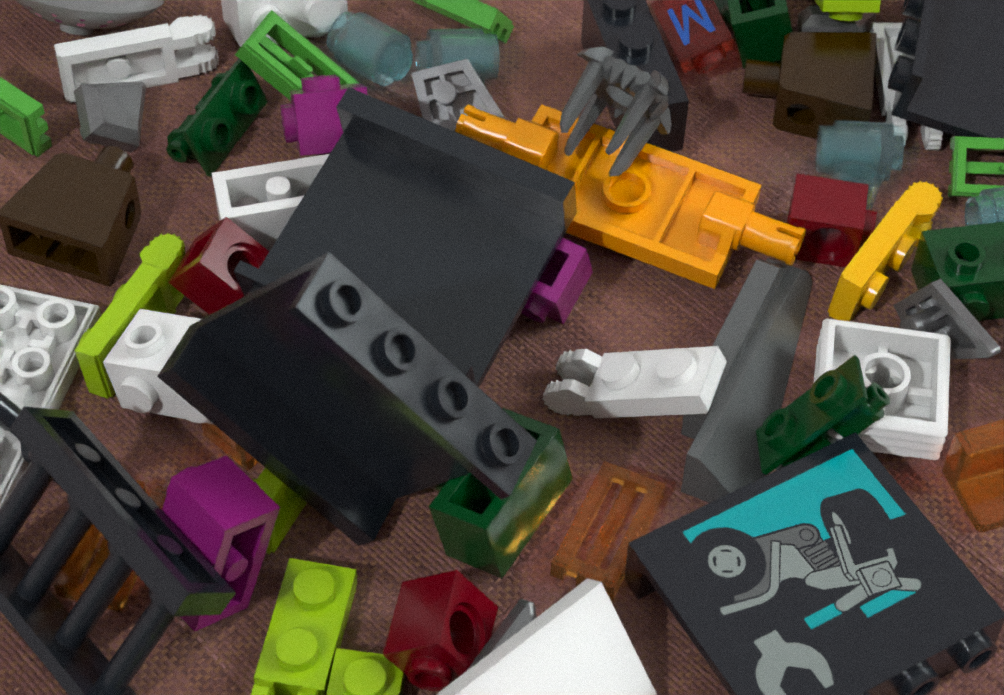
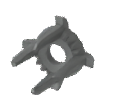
[560,47,672,176]

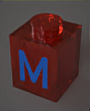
[650,0,734,74]

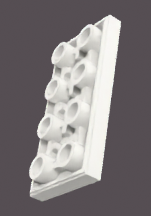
[0,284,101,508]
[436,578,657,695]

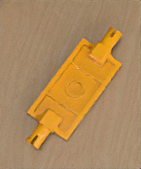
[455,104,806,289]

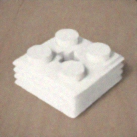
[814,318,951,460]

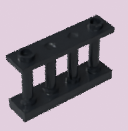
[0,406,236,695]

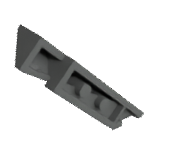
[681,258,813,503]

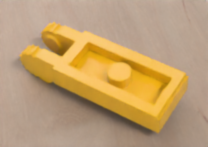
[827,181,943,321]

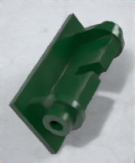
[166,58,268,176]
[756,355,890,475]

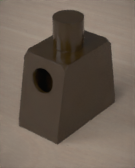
[742,32,877,150]
[0,145,141,287]

